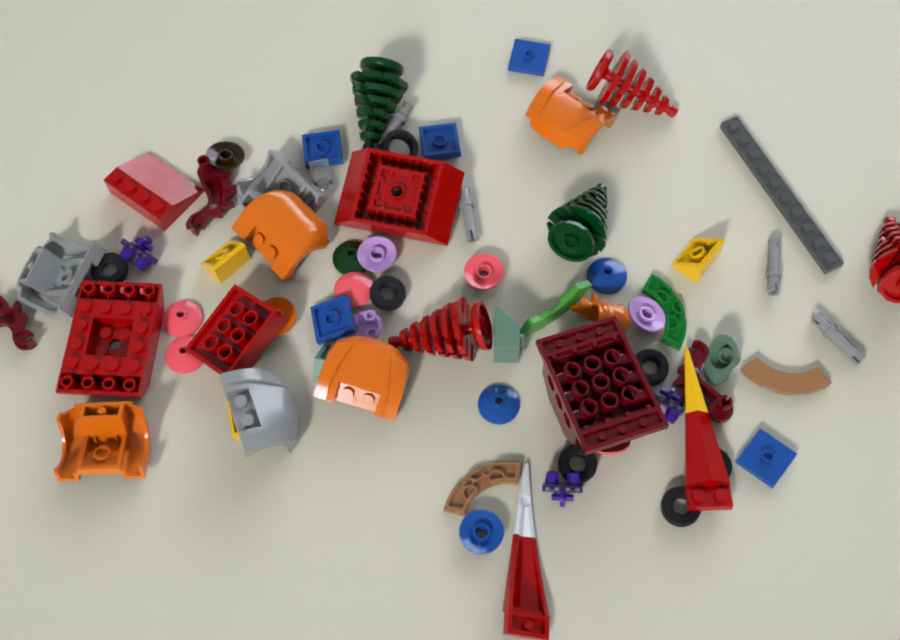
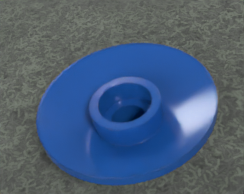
[587,258,627,294]
[478,384,520,425]
[459,510,504,554]

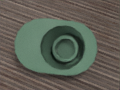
[703,335,741,384]

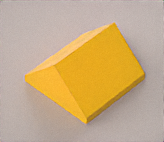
[672,238,725,283]
[201,240,250,284]

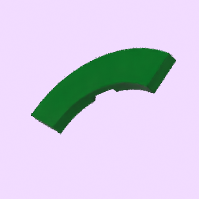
[642,274,686,351]

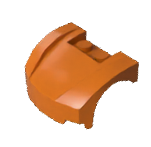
[525,76,617,155]
[313,336,411,421]

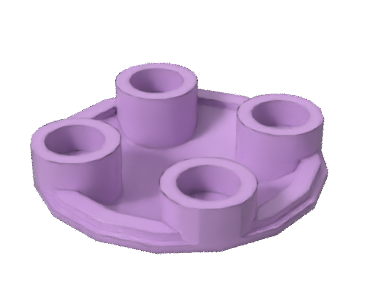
[346,310,383,339]

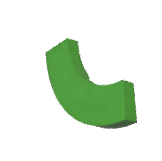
[520,280,592,337]

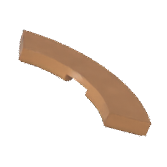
[740,357,832,395]
[444,461,522,516]

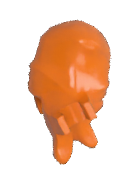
[570,293,631,334]

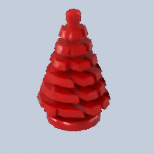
[586,48,678,117]
[869,216,900,303]
[388,296,493,361]

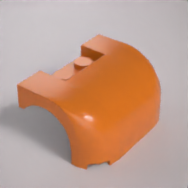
[232,190,330,280]
[54,401,151,482]

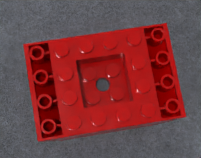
[334,148,465,246]
[55,280,164,398]

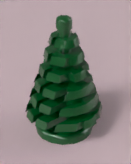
[350,56,409,149]
[546,183,608,262]

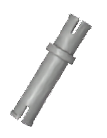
[377,100,413,149]
[459,186,480,243]
[765,238,782,296]
[810,312,866,365]

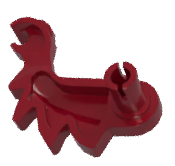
[186,155,237,236]
[0,296,37,351]
[672,340,734,423]

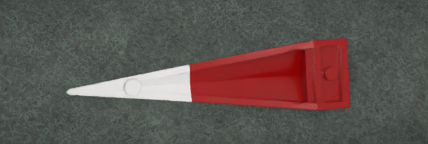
[502,463,550,640]

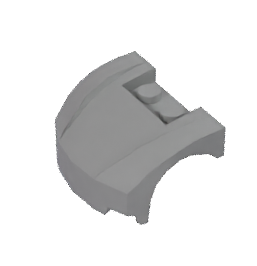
[234,149,328,213]
[16,232,106,318]
[220,368,299,457]

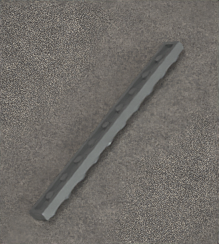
[720,116,844,274]

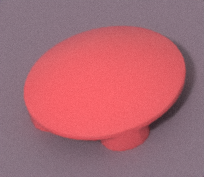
[334,272,373,309]

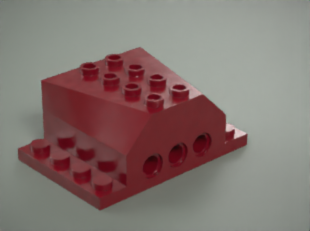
[536,316,669,456]

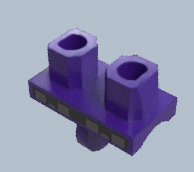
[119,236,159,271]
[654,386,685,424]
[542,471,583,507]

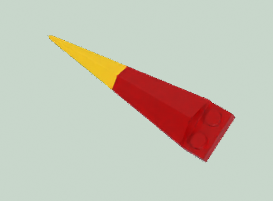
[684,346,733,511]

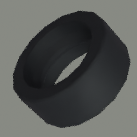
[380,129,418,156]

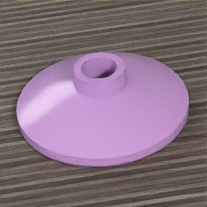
[357,236,397,272]
[628,296,666,332]

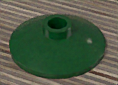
[333,240,366,274]

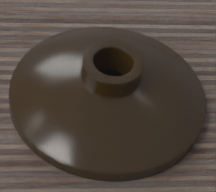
[206,141,245,170]

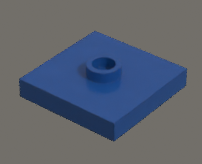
[508,39,550,76]
[419,122,461,160]
[302,130,344,169]
[310,294,357,345]
[735,428,797,489]

